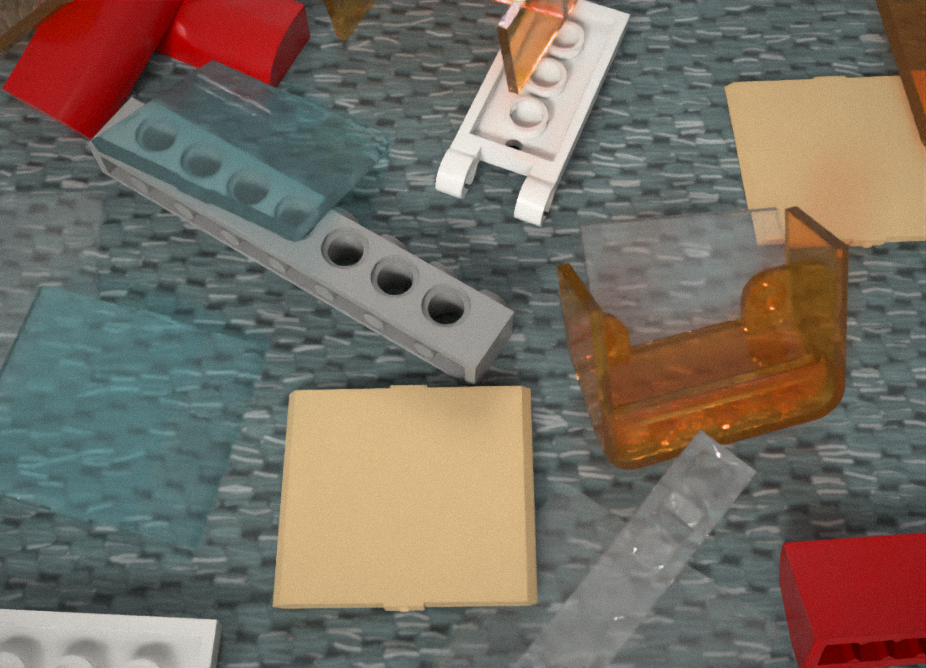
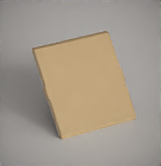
[725,75,926,248]
[272,385,538,612]

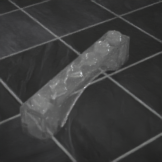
[512,430,757,668]

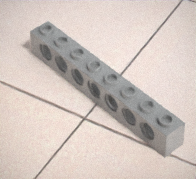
[88,97,514,387]

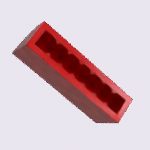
[2,0,184,140]
[155,0,310,97]
[779,533,926,668]

